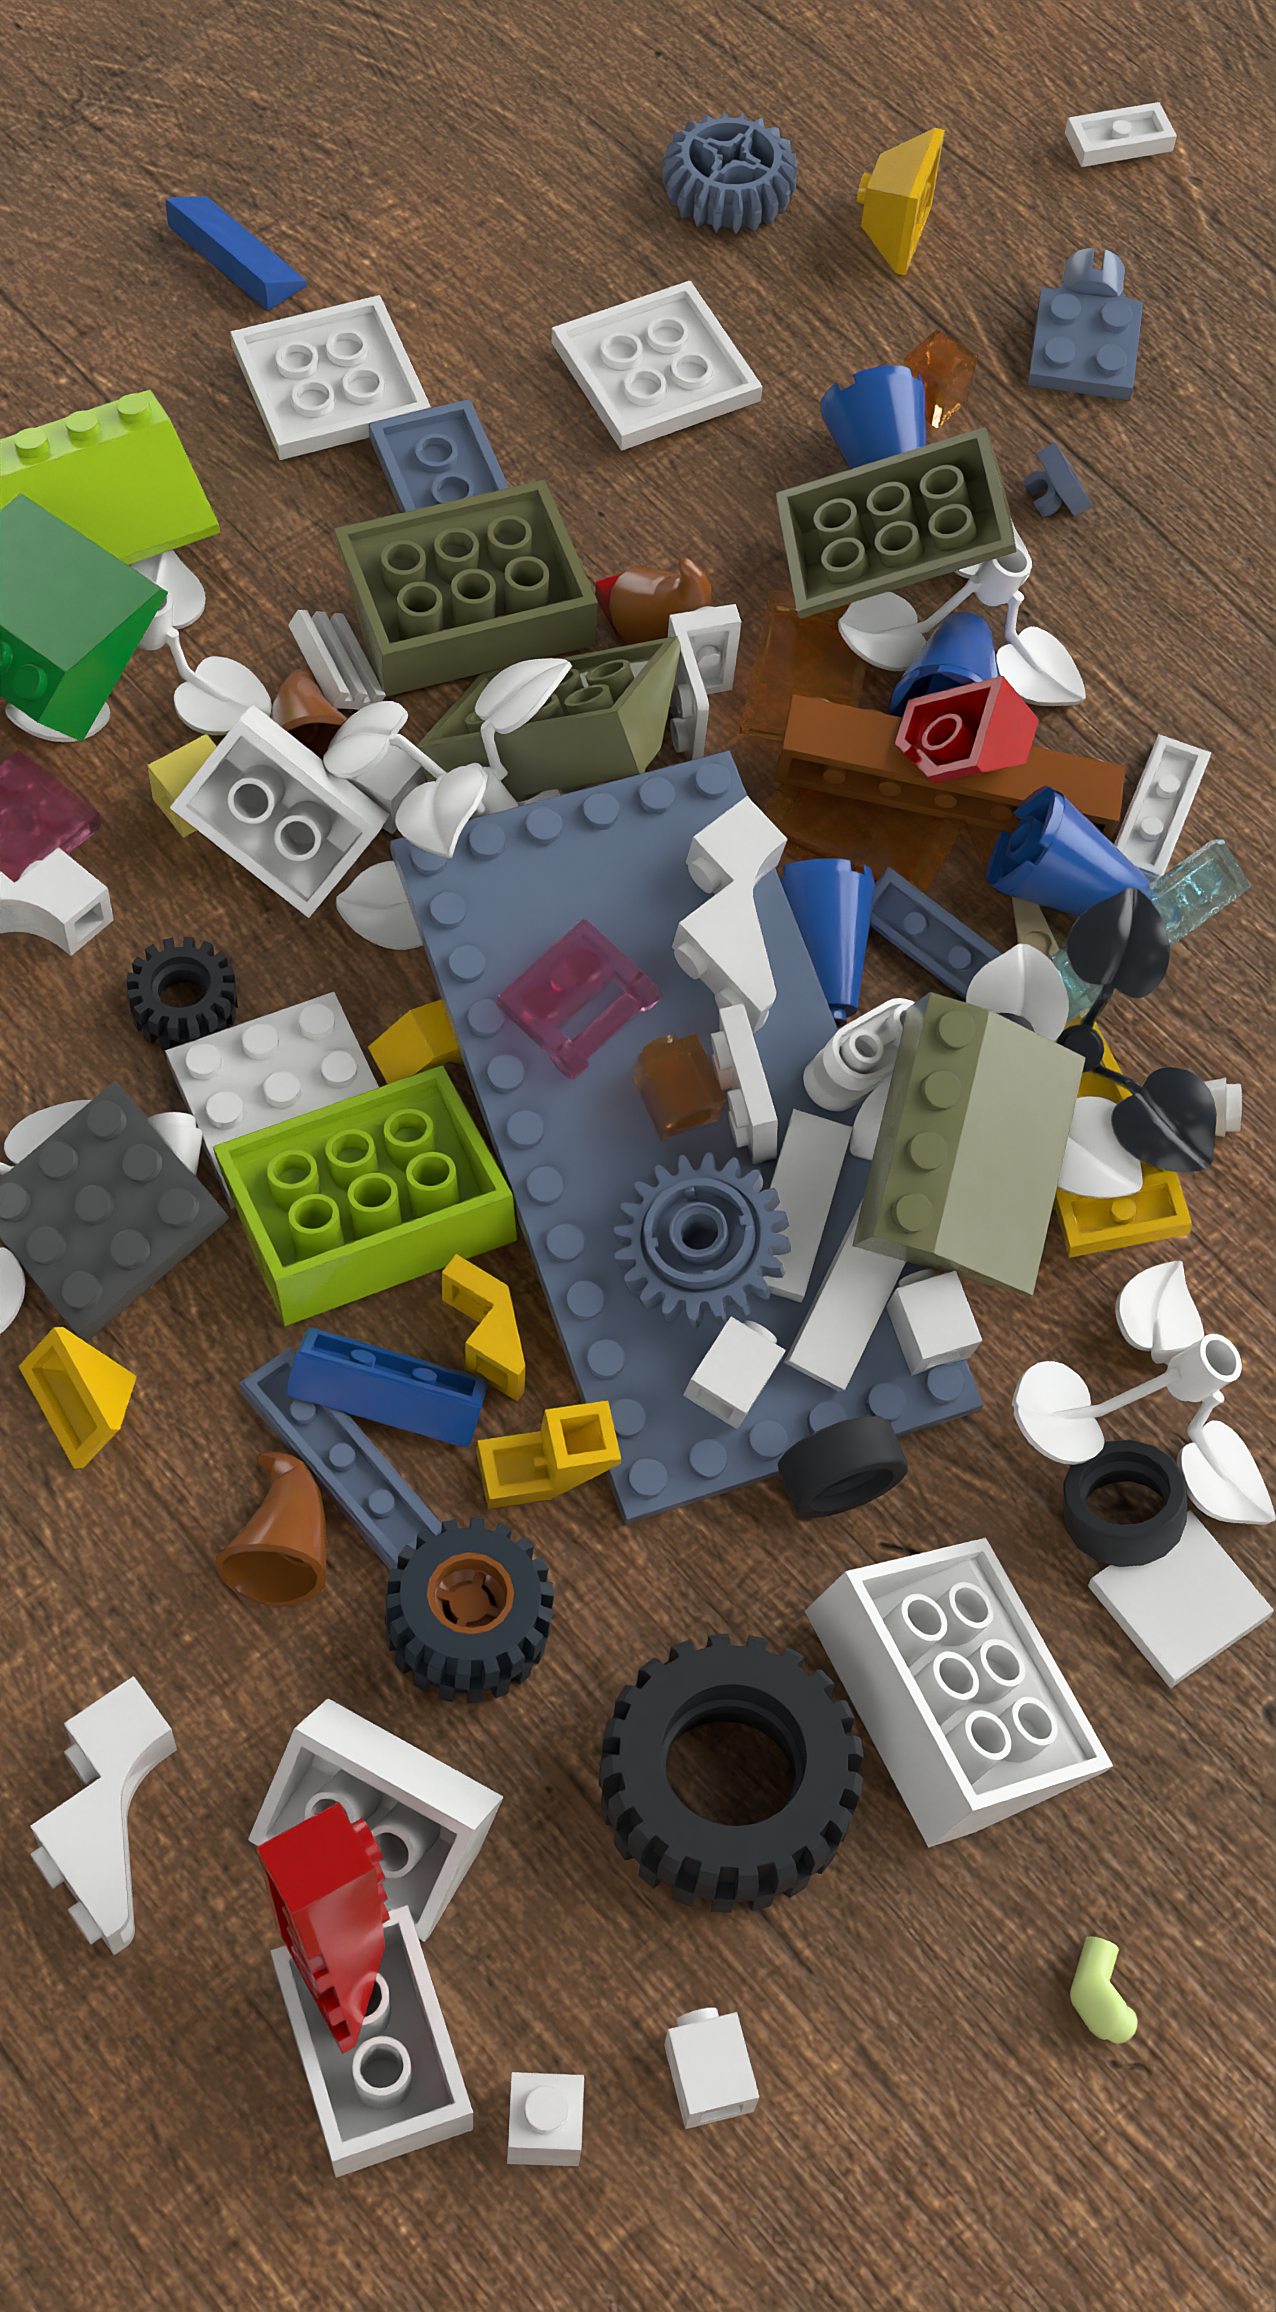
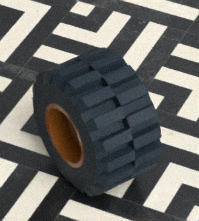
[385,1518,554,1704]

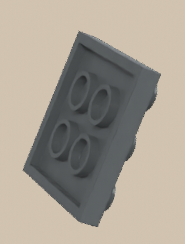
[0,1081,230,1342]

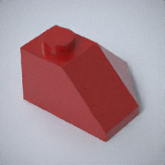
[895,676,1039,784]

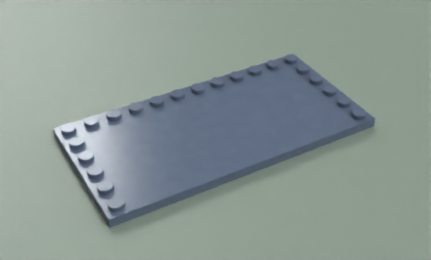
[390,750,984,1525]

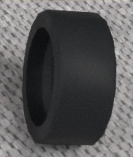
[777,1416,908,1518]
[1063,1440,1187,1567]

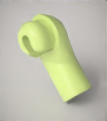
[1070,1937,1138,2044]

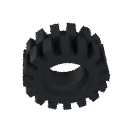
[126,937,238,1050]

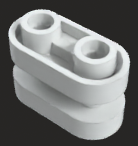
[803,998,915,1112]

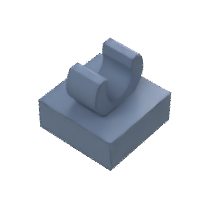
[1022,442,1093,517]

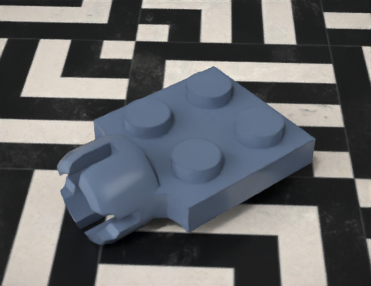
[1027,248,1143,400]

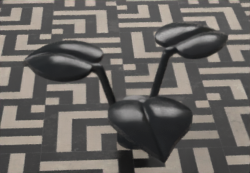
[997,887,1217,1172]

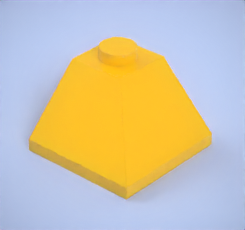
[856,128,945,276]

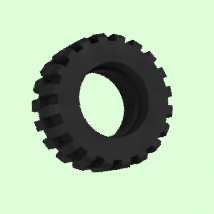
[599,1633,864,1913]

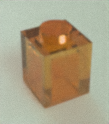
[903,329,978,428]
[632,1033,726,1141]

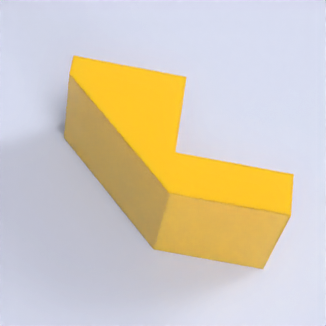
[368,999,464,1084]
[442,1254,526,1402]
[476,1400,621,1509]

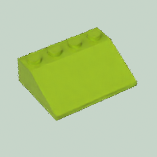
[0,389,220,565]
[213,1065,517,1326]

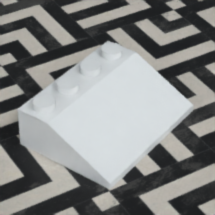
[805,1538,1113,1848]

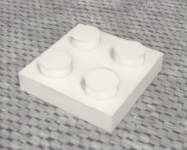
[710,1003,778,1164]

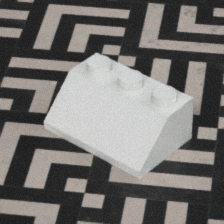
[170,704,390,918]
[248,1699,503,1942]

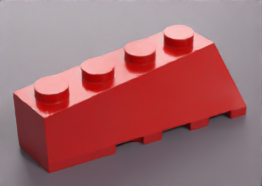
[256,1802,390,2054]

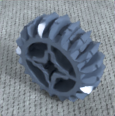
[662,111,797,234]

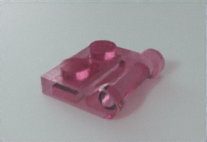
[496,918,662,1080]

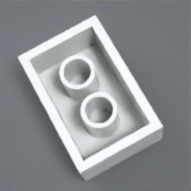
[271,1905,473,2178]

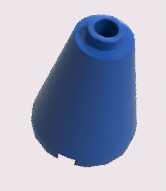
[820,365,926,469]
[889,612,998,718]
[986,786,1152,917]
[779,859,875,1028]

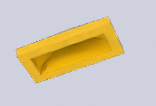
[18,1327,137,1469]

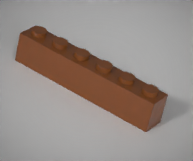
[774,694,1126,841]

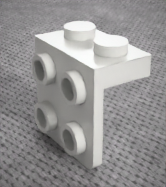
[667,604,741,761]

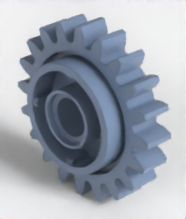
[613,1152,791,1328]

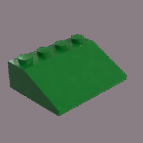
[0,493,168,742]

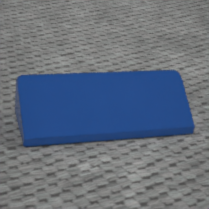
[165,196,307,311]
[286,1327,489,1447]

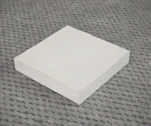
[1088,1510,1274,1688]

